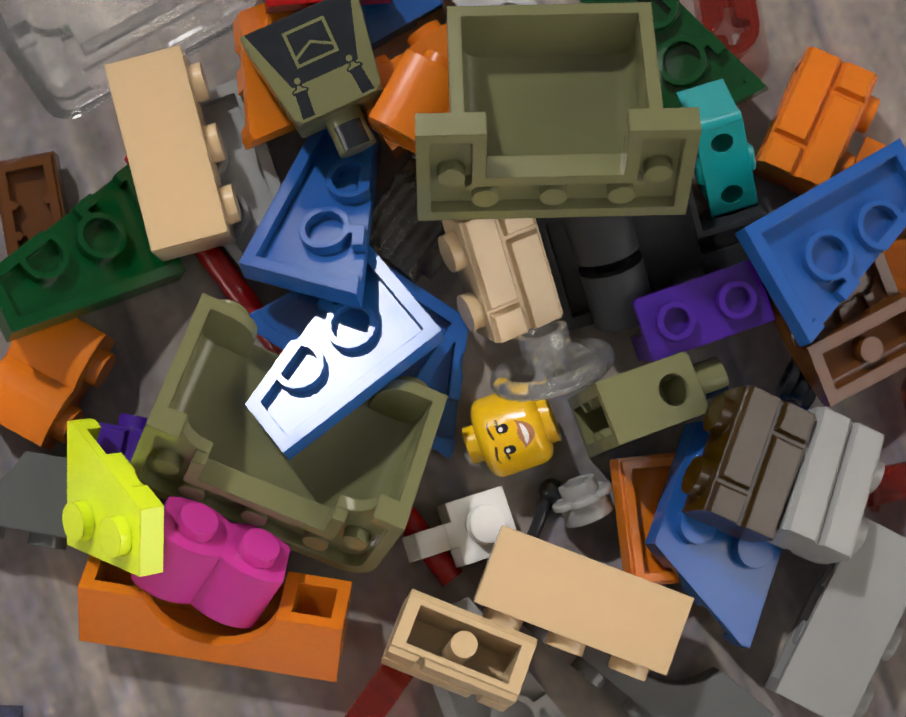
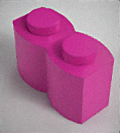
[130,497,291,628]

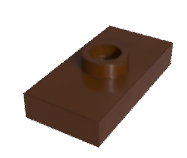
[0,151,69,256]

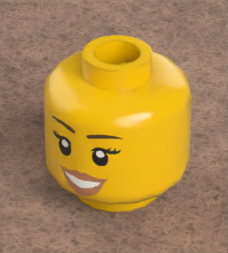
[462,385,562,477]

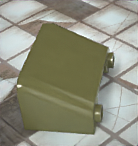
[130,293,448,573]

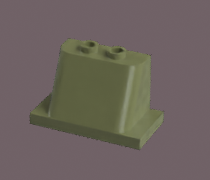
[415,2,702,221]

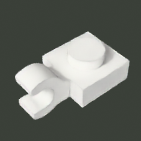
[402,486,516,568]

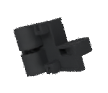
[536,188,766,332]

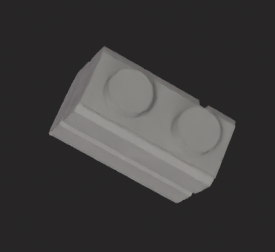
[766,406,885,565]

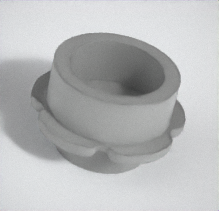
[552,473,614,528]

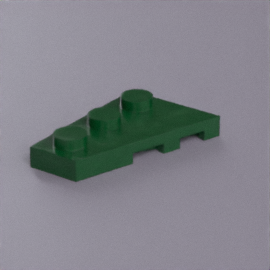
[581,0,769,108]
[0,164,186,342]

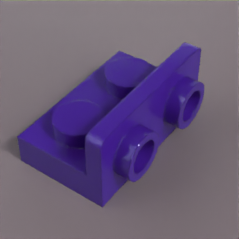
[630,260,775,362]

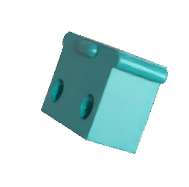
[676,79,758,218]

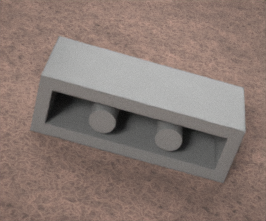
[764,516,906,717]

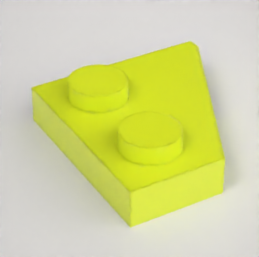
[62,418,164,577]

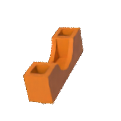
[77,555,352,682]

